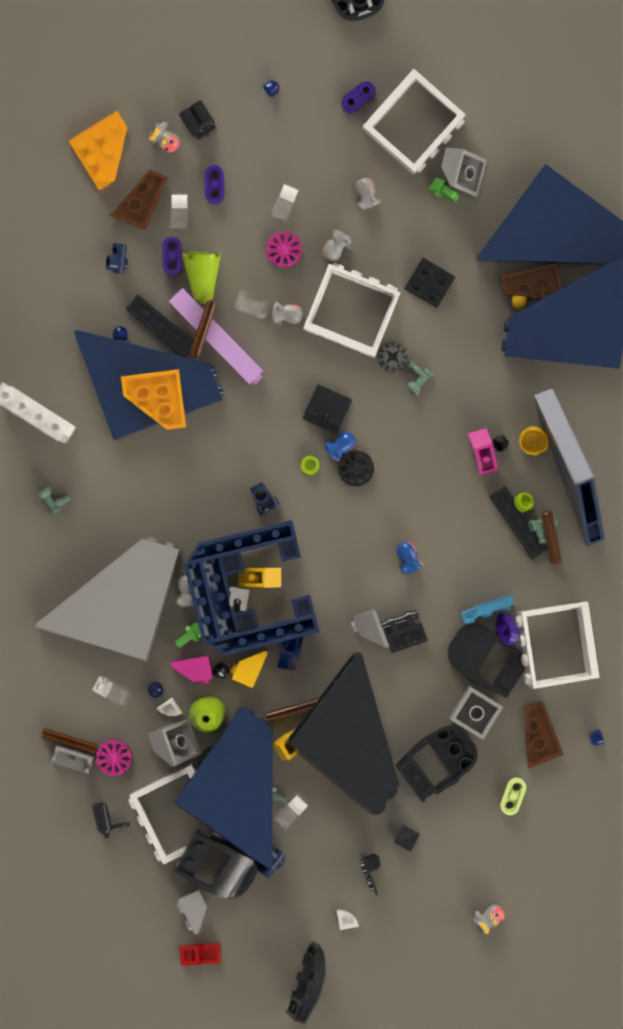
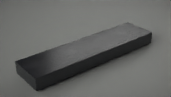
[126,295,194,358]
[489,486,548,560]

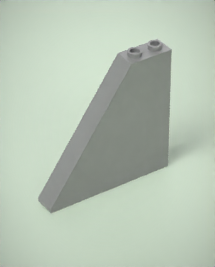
[36,536,181,661]

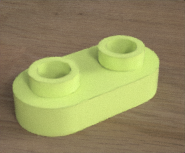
[500,777,526,815]

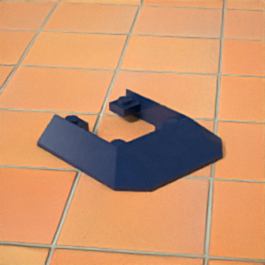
[184,520,319,655]

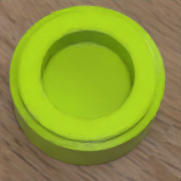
[301,456,320,475]
[514,492,534,512]

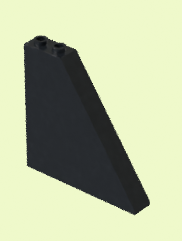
[285,652,400,816]

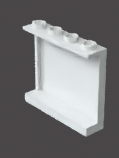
[0,382,76,443]

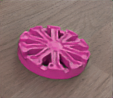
[266,231,302,268]
[96,740,132,776]

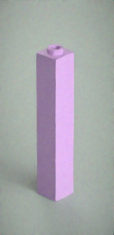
[169,288,263,385]

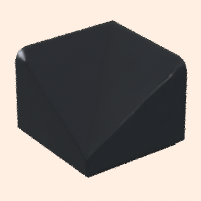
[394,824,420,852]

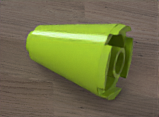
[182,251,221,304]
[189,696,227,734]

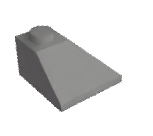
[441,148,487,197]
[351,609,389,648]
[147,718,201,767]

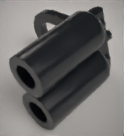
[179,100,217,141]
[92,802,130,838]

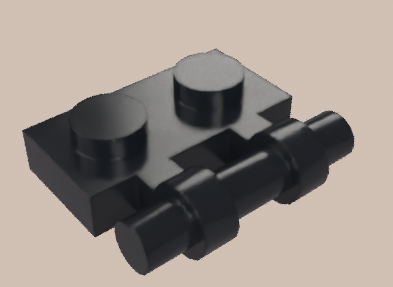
[381,610,428,654]

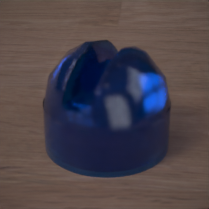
[263,80,280,98]
[112,326,128,340]
[148,682,164,698]
[589,729,605,746]

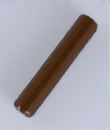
[190,301,216,357]
[541,510,562,565]
[266,698,318,723]
[41,728,97,754]

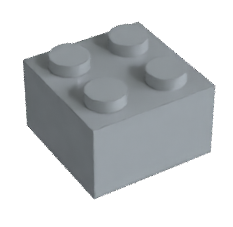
[449,685,503,740]

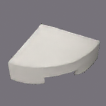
[156,697,183,716]
[337,910,359,930]

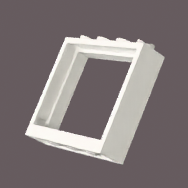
[362,69,466,175]
[303,263,401,358]
[515,601,600,689]
[128,763,221,865]

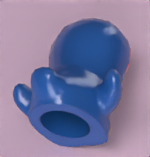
[325,431,356,462]
[396,542,423,575]

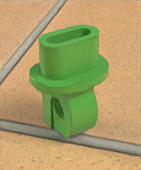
[429,177,460,203]
[175,622,201,648]

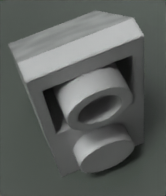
[177,888,208,935]

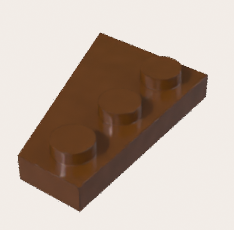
[110,169,168,231]
[500,263,562,299]
[524,701,564,769]

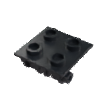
[404,257,456,308]
[302,384,352,434]
[360,853,381,895]

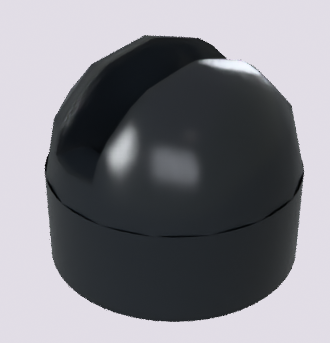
[492,435,509,452]
[212,662,229,679]

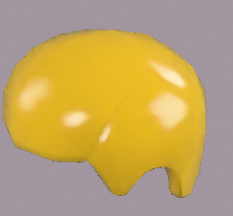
[519,426,549,456]

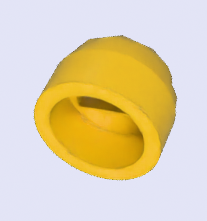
[511,296,527,310]

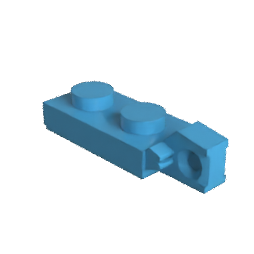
[461,595,514,624]

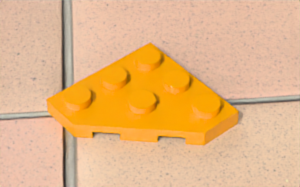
[69,111,128,191]
[121,369,186,430]

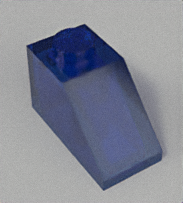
[277,637,303,671]

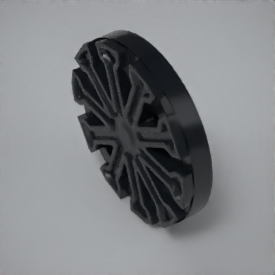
[338,451,374,486]

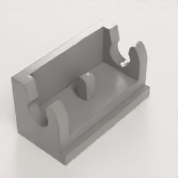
[229,586,250,611]
[51,744,94,774]

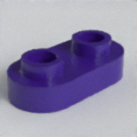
[341,81,376,114]
[204,165,224,205]
[162,237,182,276]
[496,613,519,645]

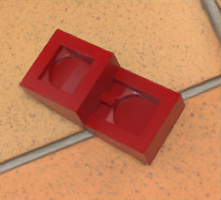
[179,943,222,966]

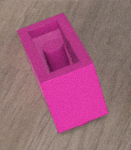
[468,428,498,475]
[170,655,213,685]

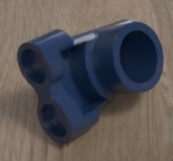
[106,243,128,274]
[250,482,280,515]
[257,846,286,878]

